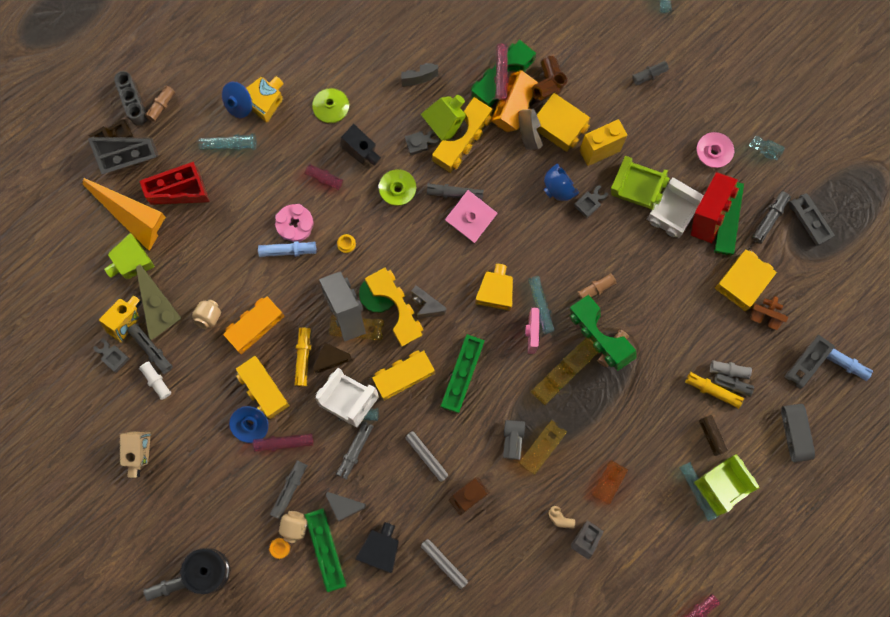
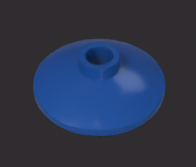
[222,82,252,118]
[229,406,269,443]

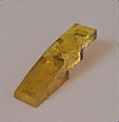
[531,338,598,405]

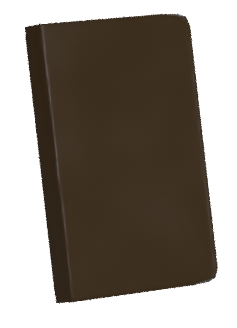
[699,415,728,456]

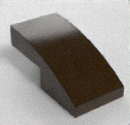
[89,119,133,138]

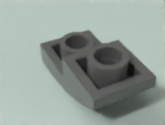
[401,63,438,86]

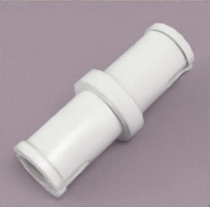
[139,362,172,400]

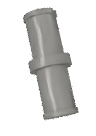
[710,360,752,380]

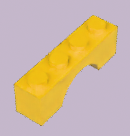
[432,97,492,173]
[365,267,423,347]

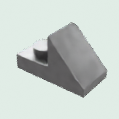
[411,285,447,318]
[571,520,604,560]

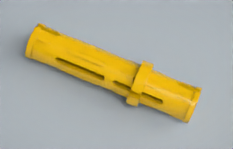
[294,327,311,387]
[685,372,744,409]

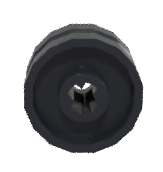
[180,548,231,594]

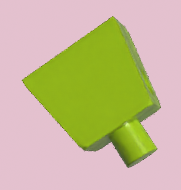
[421,95,466,141]
[104,234,155,279]

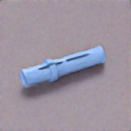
[258,241,317,257]
[827,349,873,381]

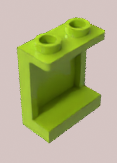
[611,156,670,210]
[694,454,759,516]

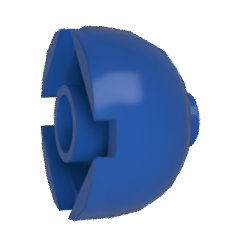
[544,163,579,201]

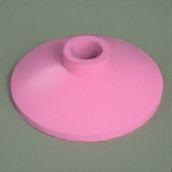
[697,132,734,168]

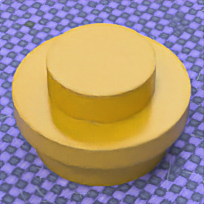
[337,234,356,253]

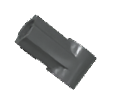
[503,420,525,460]

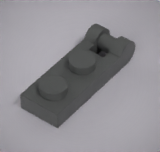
[788,193,835,246]
[784,334,835,389]

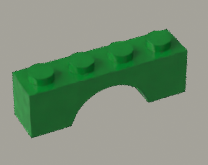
[471,40,536,108]
[570,294,636,371]

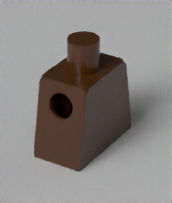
[449,477,490,516]

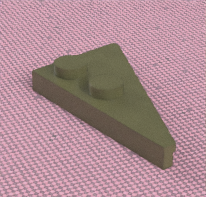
[136,264,181,340]

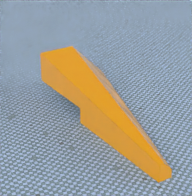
[82,178,166,251]

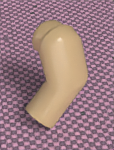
[549,506,575,529]

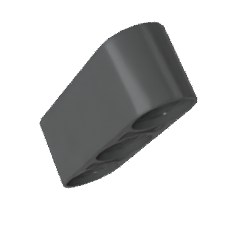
[114,71,147,126]
[781,403,815,462]

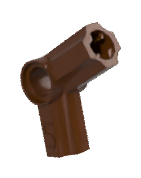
[531,56,568,101]

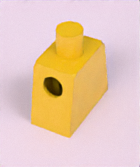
[475,264,513,311]

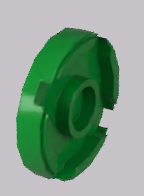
[359,281,394,313]

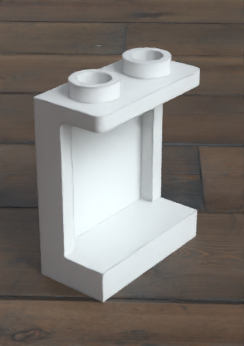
[647,177,704,238]
[315,368,379,428]

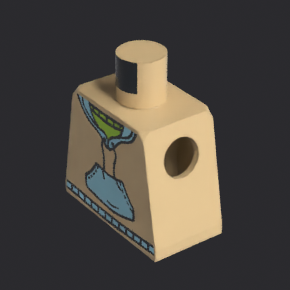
[120,432,151,478]

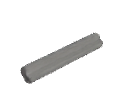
[405,431,448,482]
[421,539,468,589]

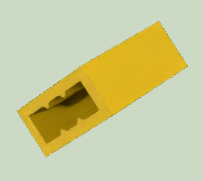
[536,93,590,152]
[579,119,627,166]
[714,249,777,311]

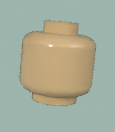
[192,300,221,329]
[279,511,307,543]

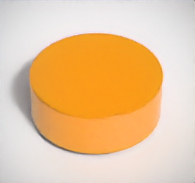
[269,538,290,559]

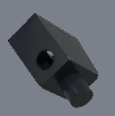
[340,123,381,166]
[356,522,399,573]

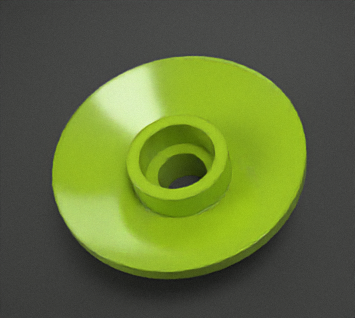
[312,88,349,123]
[379,170,416,206]

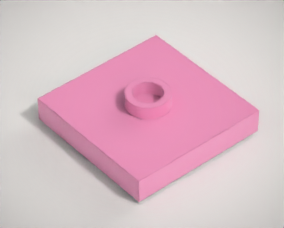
[445,190,497,243]
[525,308,539,354]

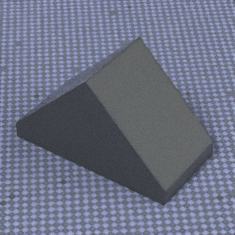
[326,492,366,521]

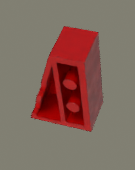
[139,162,210,205]
[691,172,739,243]

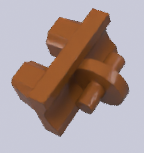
[750,296,788,330]

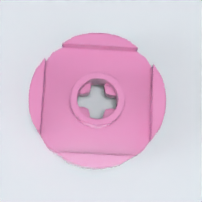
[275,204,314,242]

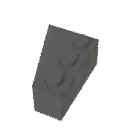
[88,137,159,174]
[319,271,366,342]

